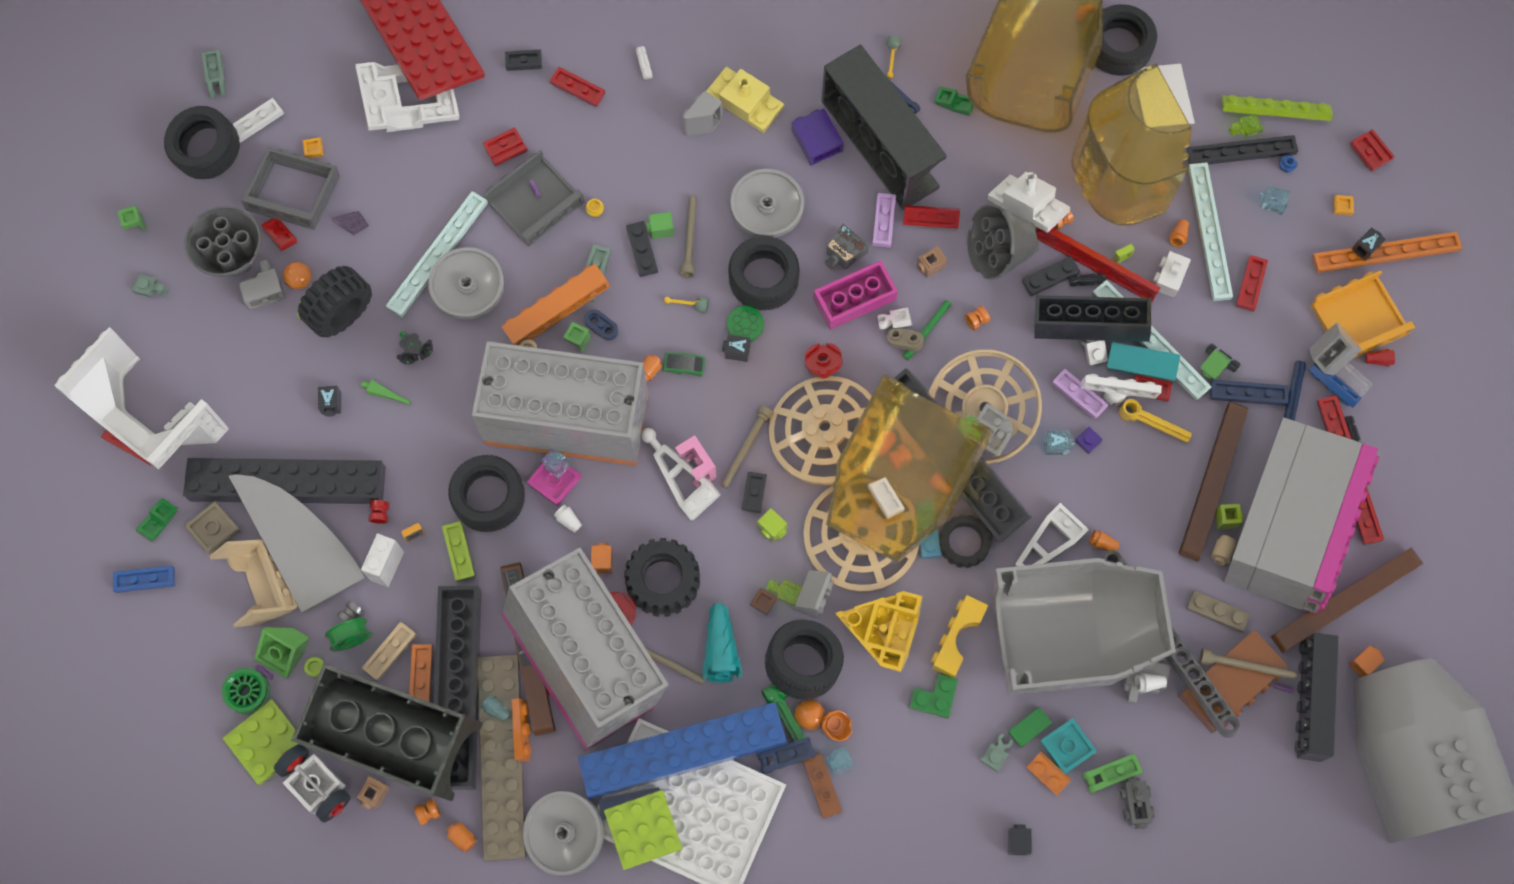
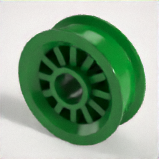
[324,618,372,652]
[222,668,270,715]

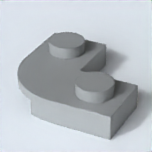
[977,403,1013,457]

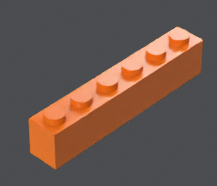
[501,264,610,346]

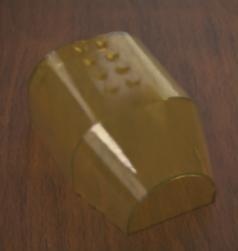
[966,0,1103,132]
[1071,64,1192,225]
[826,374,994,563]

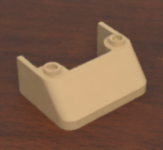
[209,539,298,628]

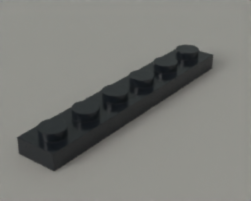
[1186,135,1298,165]

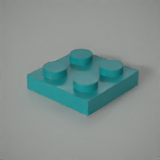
[1040,718,1097,774]

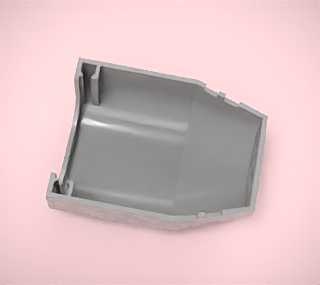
[993,558,1176,695]
[1354,658,1514,844]

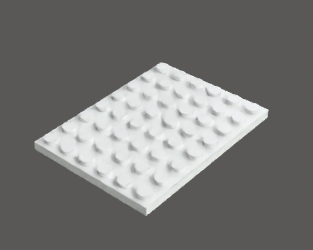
[597,718,786,884]

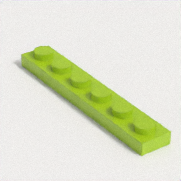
[1221,95,1333,121]

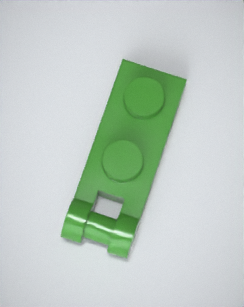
[1082,753,1143,793]

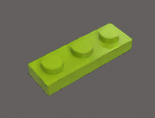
[442,521,476,582]

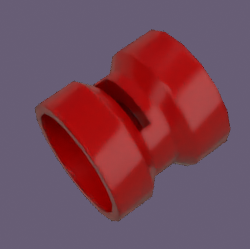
[368,500,390,524]

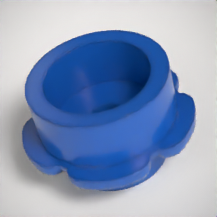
[1279,155,1298,173]

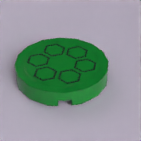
[727,306,764,342]

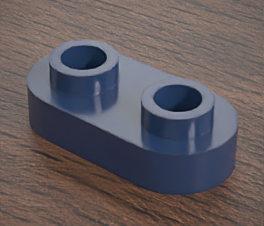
[585,310,618,341]

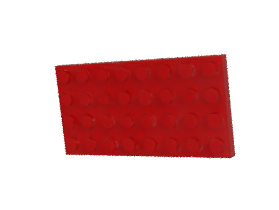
[359,0,485,101]

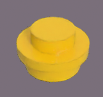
[586,199,604,217]

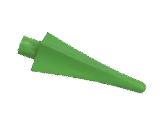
[361,379,411,405]

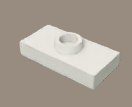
[868,477,905,519]

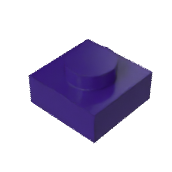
[1075,427,1103,454]

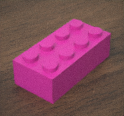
[813,260,898,330]

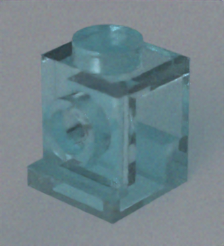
[1259,186,1290,215]
[541,449,571,479]
[827,746,854,776]

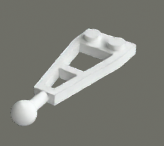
[641,428,721,520]
[1014,503,1089,567]

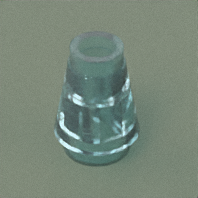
[480,694,511,722]

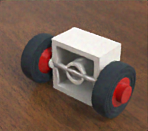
[274,744,351,823]

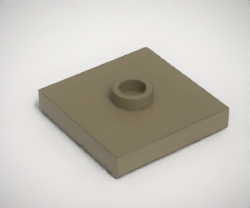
[184,501,240,555]

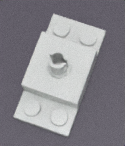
[988,172,1070,233]

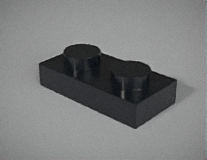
[505,49,542,71]
[742,472,767,513]

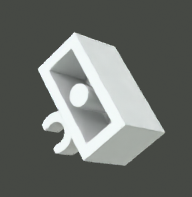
[1153,251,1191,298]

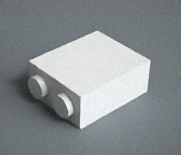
[361,533,404,588]

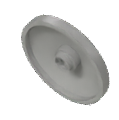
[730,169,804,238]
[429,247,504,319]
[523,791,604,876]

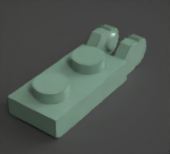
[201,49,227,99]

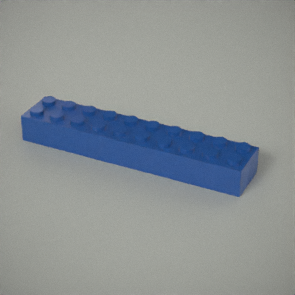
[578,702,787,800]

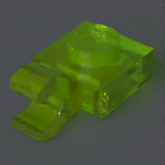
[1229,114,1264,137]
[766,579,803,606]

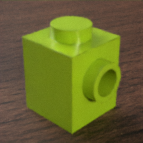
[1215,504,1243,530]
[757,508,788,542]

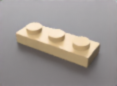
[362,622,417,681]

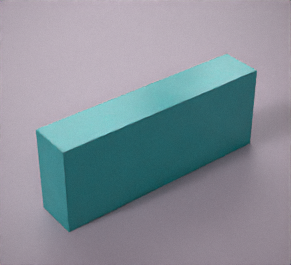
[1107,342,1181,383]

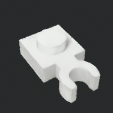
[877,307,912,329]

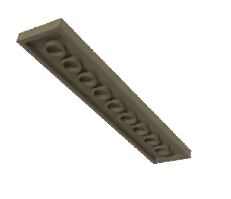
[478,655,526,861]

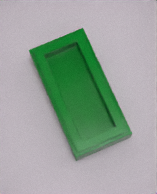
[1008,707,1052,748]

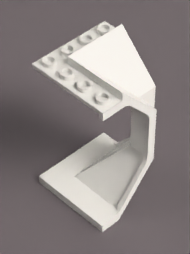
[54,327,229,470]

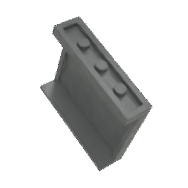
[484,150,584,247]

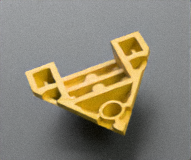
[835,591,922,672]

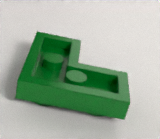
[909,674,958,719]

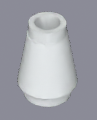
[554,504,582,533]
[1134,673,1167,693]

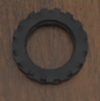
[939,514,992,568]

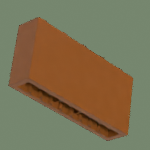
[1178,630,1288,733]

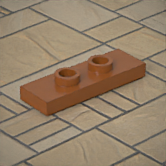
[803,753,842,819]

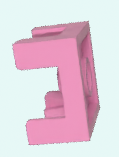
[675,436,716,489]

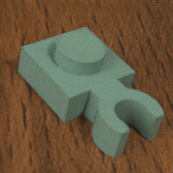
[980,734,1013,772]

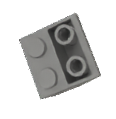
[682,90,723,136]
[1309,322,1362,376]
[795,570,834,619]

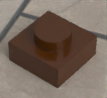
[750,587,777,615]

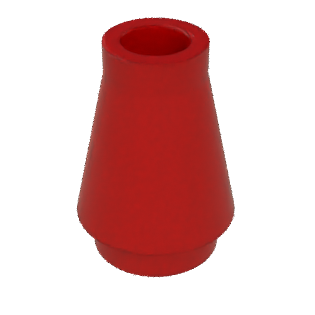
[1365,348,1395,367]

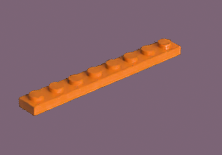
[1312,232,1462,273]

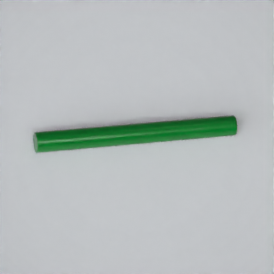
[902,300,951,361]

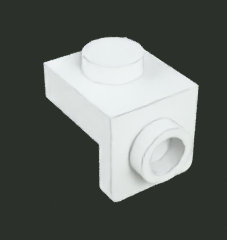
[1081,340,1108,365]

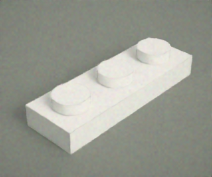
[233,98,284,143]

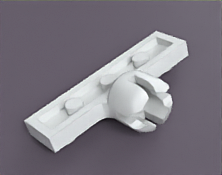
[1081,374,1162,406]

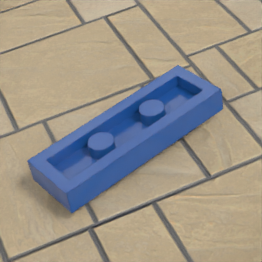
[1309,363,1362,408]
[113,566,175,593]

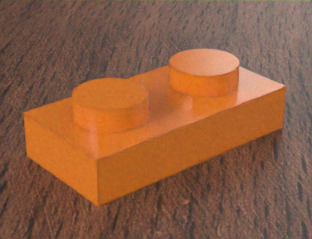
[1026,752,1071,796]

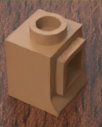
[917,245,947,277]
[357,776,390,810]

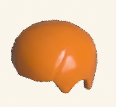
[283,261,312,290]
[794,699,826,731]
[821,710,853,742]

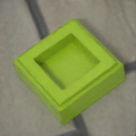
[1112,243,1135,264]

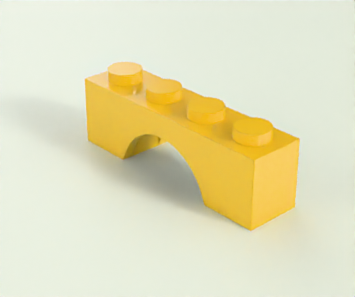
[931,595,988,678]

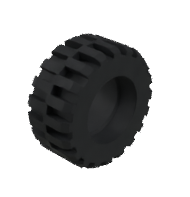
[298,266,372,338]
[624,538,700,617]

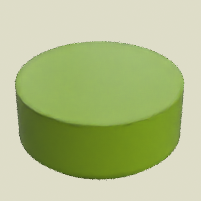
[304,657,325,678]

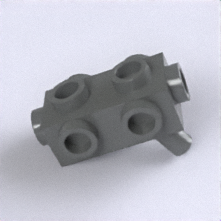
[1120,778,1155,829]

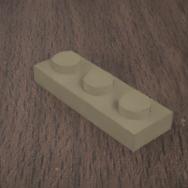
[1186,590,1250,633]

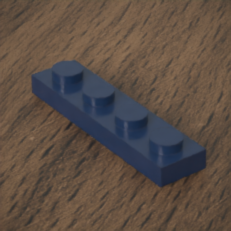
[1210,380,1288,406]

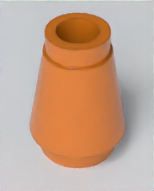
[1169,219,1189,247]
[1089,530,1120,551]

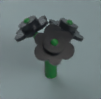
[397,331,433,365]

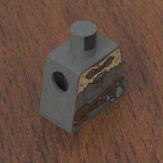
[825,223,869,269]

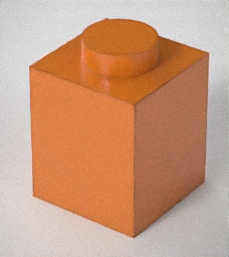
[591,543,613,573]
[1348,645,1385,677]

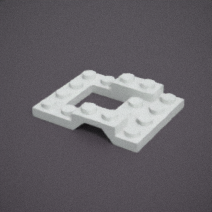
[355,62,459,132]

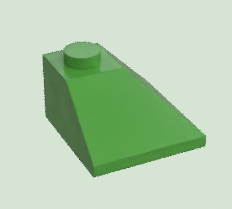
[254,627,309,678]

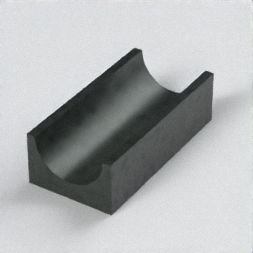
[821,44,947,211]
[291,663,483,801]

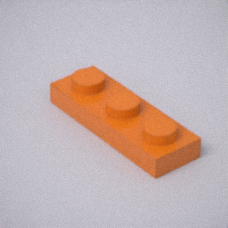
[409,644,433,702]
[512,698,532,762]

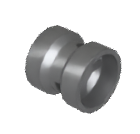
[337,600,365,622]

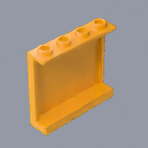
[1310,270,1415,359]

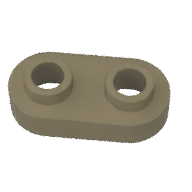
[887,328,924,351]

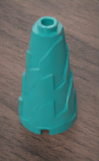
[702,603,742,683]

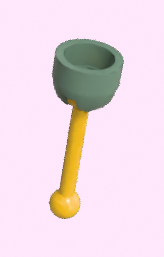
[887,36,902,78]
[664,297,709,313]

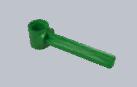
[761,684,805,742]

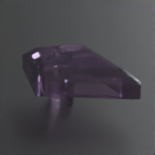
[332,211,369,236]

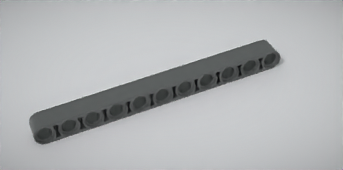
[1104,550,1240,738]

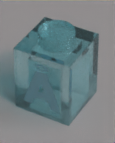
[1044,431,1074,455]

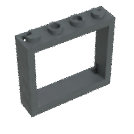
[242,147,340,230]

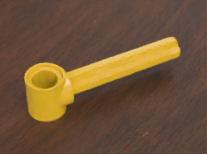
[1119,399,1192,443]

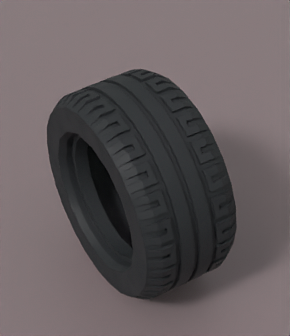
[1085,4,1157,76]
[164,106,240,180]
[728,236,800,311]
[448,455,525,532]
[764,619,844,700]

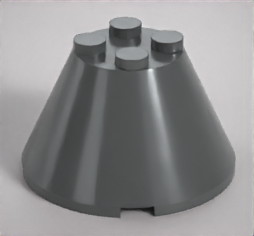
[968,204,1039,280]
[185,206,262,277]

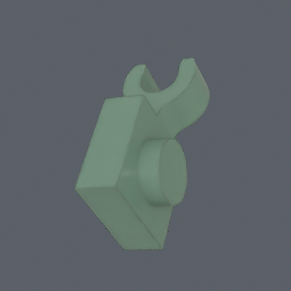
[132,274,168,298]

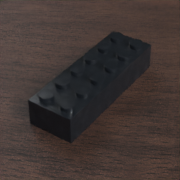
[1034,295,1151,342]
[1295,633,1339,762]

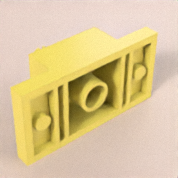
[706,67,784,133]

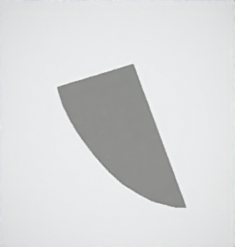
[229,474,365,612]

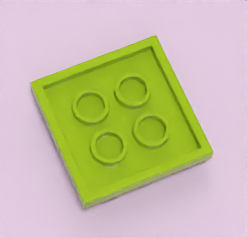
[223,699,307,786]
[604,789,683,870]

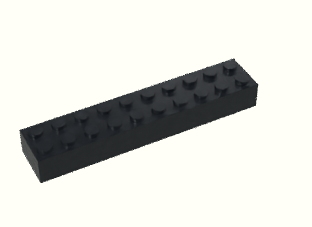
[877,368,1032,542]
[183,458,386,504]
[434,585,481,790]

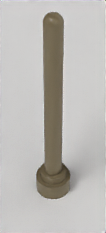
[680,195,697,278]
[721,405,774,488]
[645,647,705,684]
[1199,648,1298,679]

